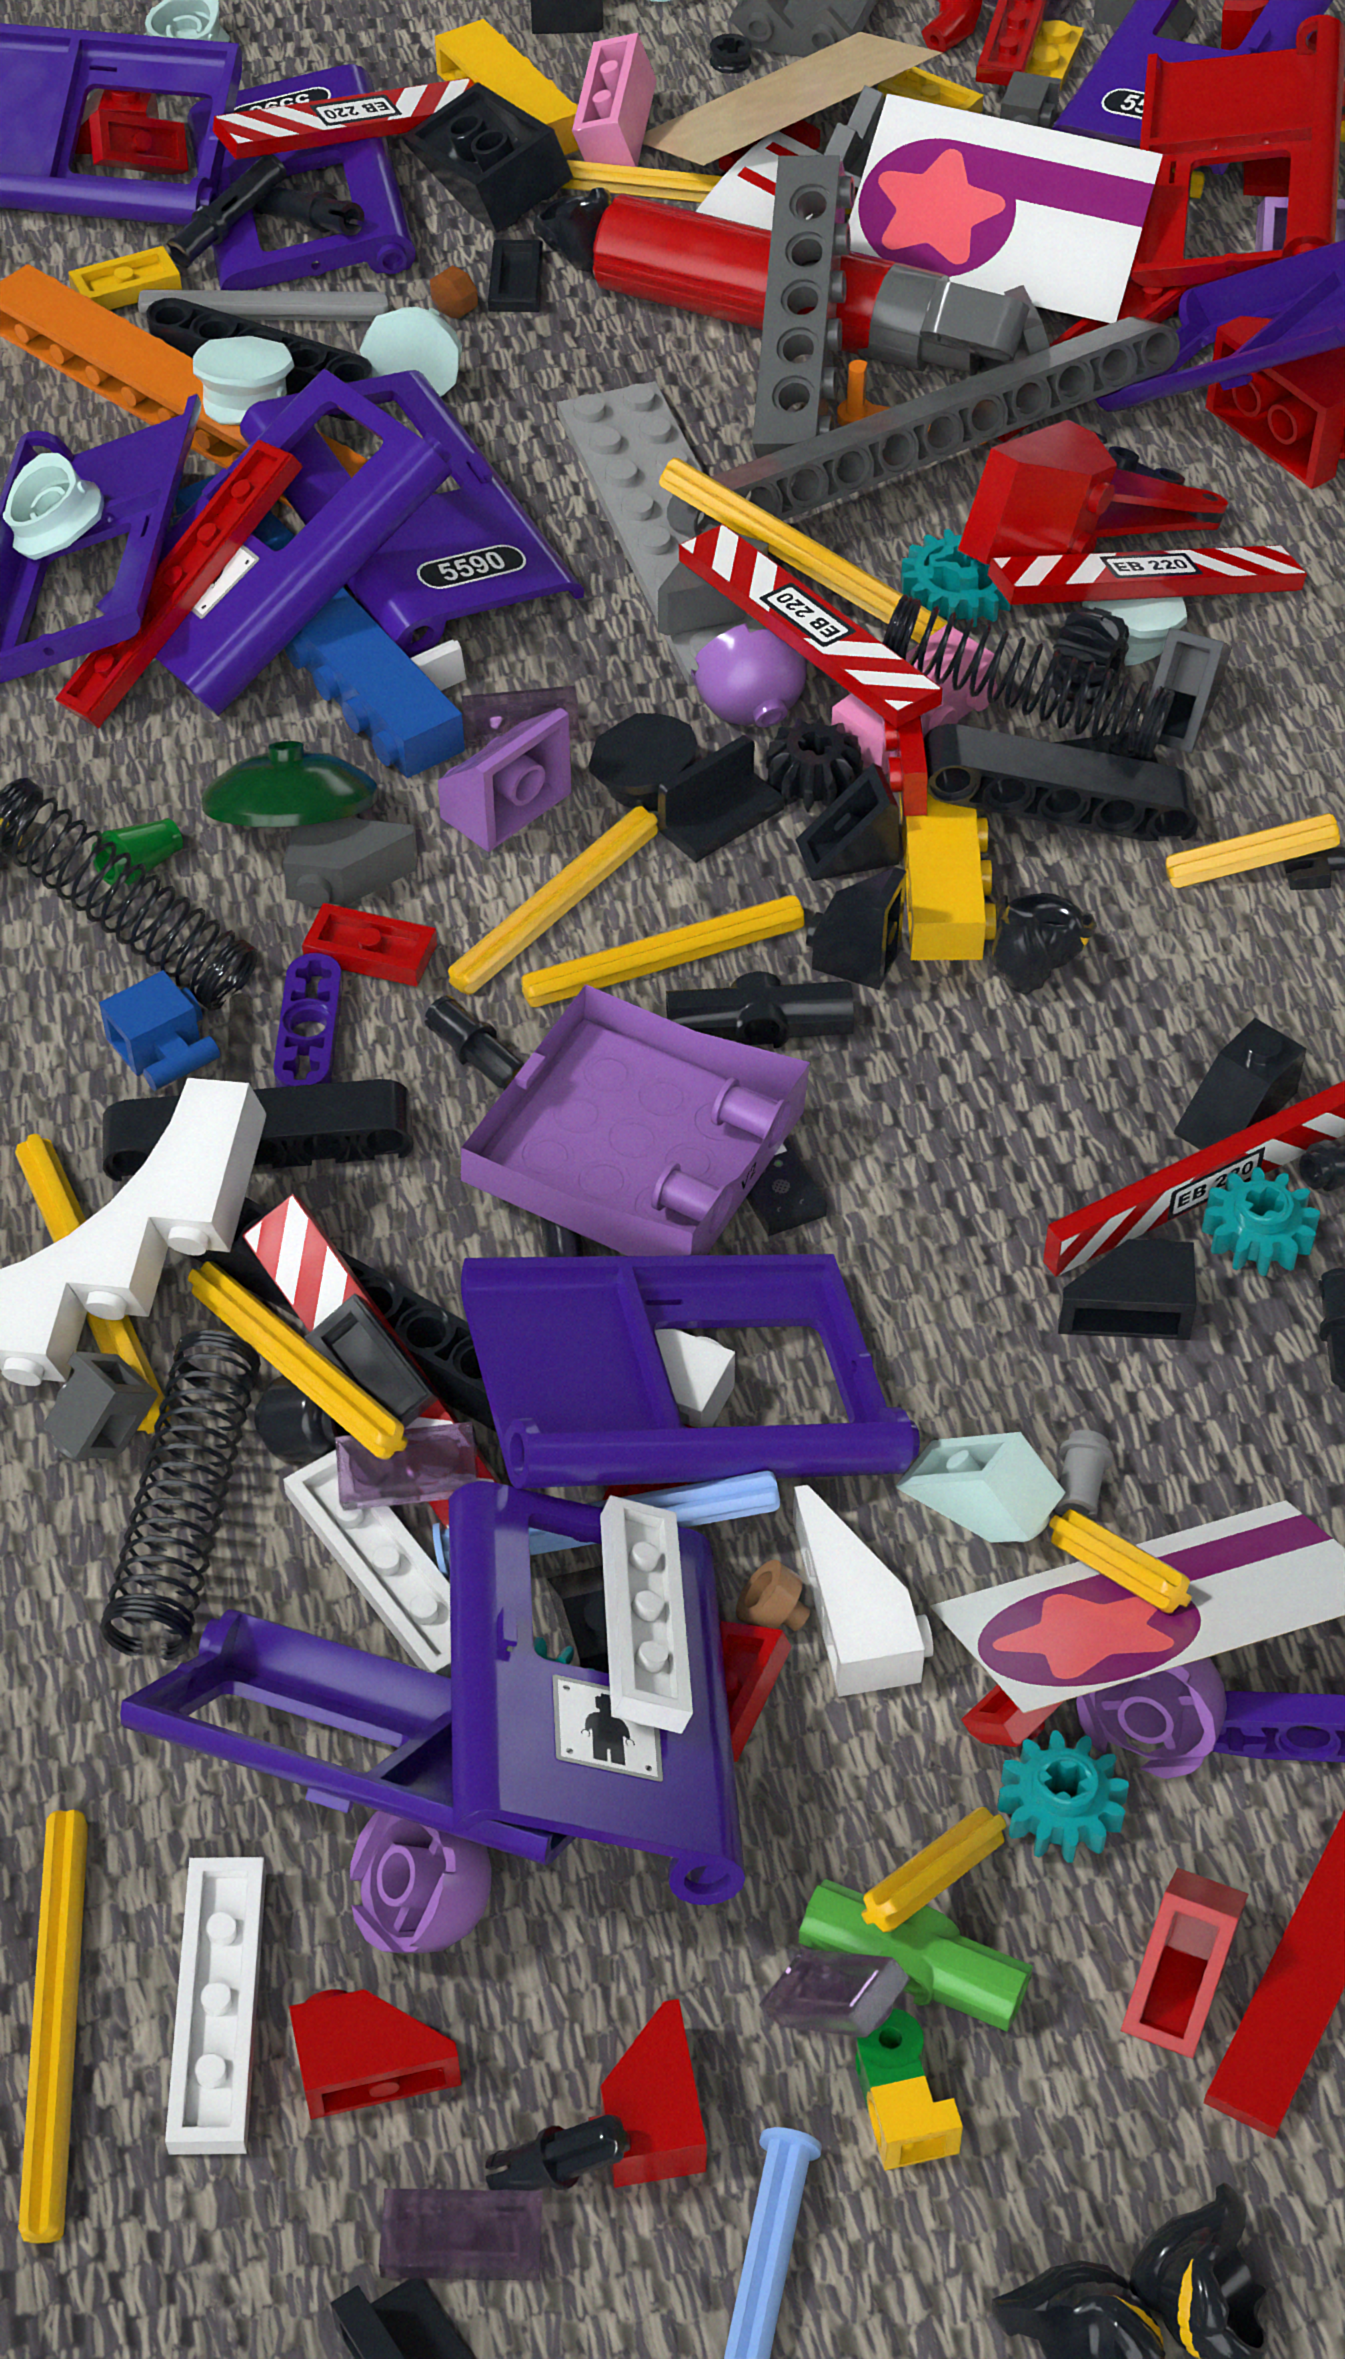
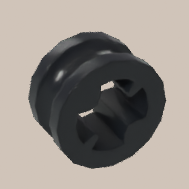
[710,33,752,74]

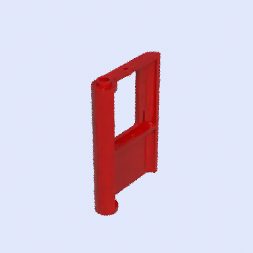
[1129,14,1345,288]

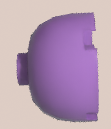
[691,623,807,728]
[1076,1657,1227,1779]
[350,1811,492,1954]

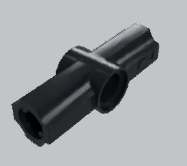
[666,971,854,1049]

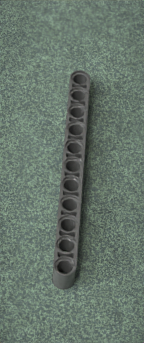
[667,316,1180,539]

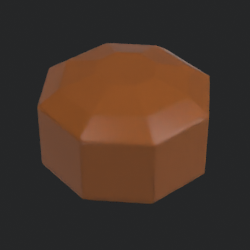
[430,265,478,319]

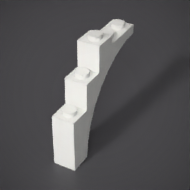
[0,1078,267,1386]

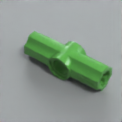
[799,1879,1033,2032]

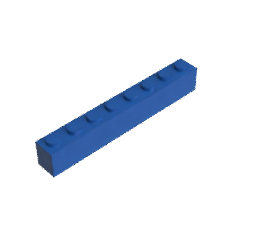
[173,474,465,778]

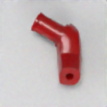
[921,0,982,55]

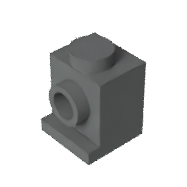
[1000,71,1061,130]
[43,1352,159,1461]

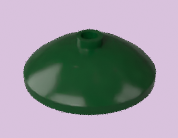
[201,741,378,827]

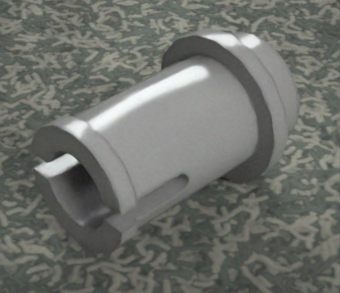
[1055,1430,1114,1520]

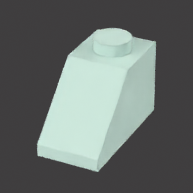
[896,1432,1066,1543]

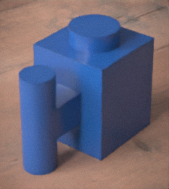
[99,970,220,1091]

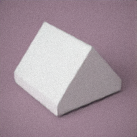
[410,639,466,691]

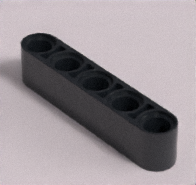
[146,298,373,421]
[923,724,1199,841]
[102,1079,414,1182]

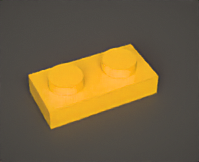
[1027,20,1085,91]
[878,67,984,114]
[68,246,182,310]

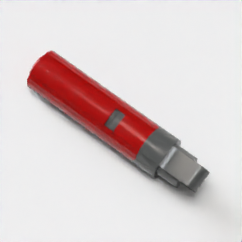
[593,193,1030,374]

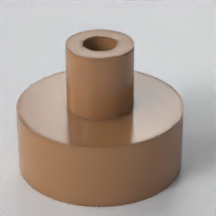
[736,1560,810,1631]

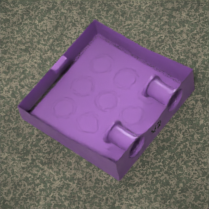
[461,984,810,1256]

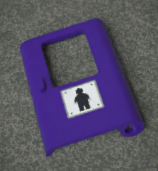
[95,369,452,716]
[449,1481,745,1905]

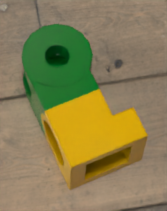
[855,2008,963,2171]

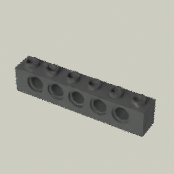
[752,155,855,459]

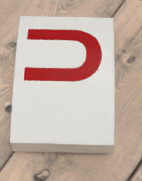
[695,131,823,231]

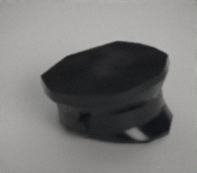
[588,713,699,811]

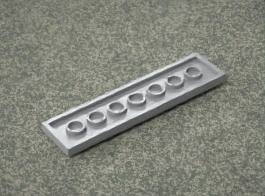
[557,381,767,686]

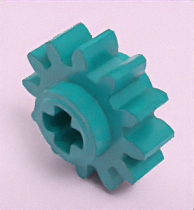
[1201,1167,1320,1276]
[997,1730,1129,1863]

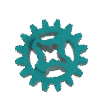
[901,529,1012,627]

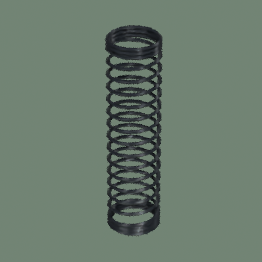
[882,594,1175,760]
[0,778,258,1011]
[99,1329,261,1660]

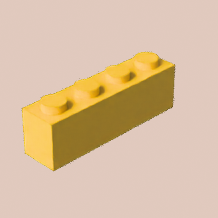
[435,19,580,155]
[899,789,996,960]

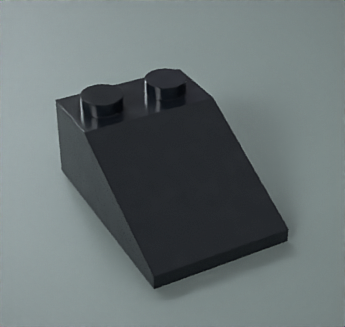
[402,82,574,233]

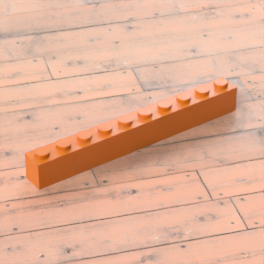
[0,264,368,509]

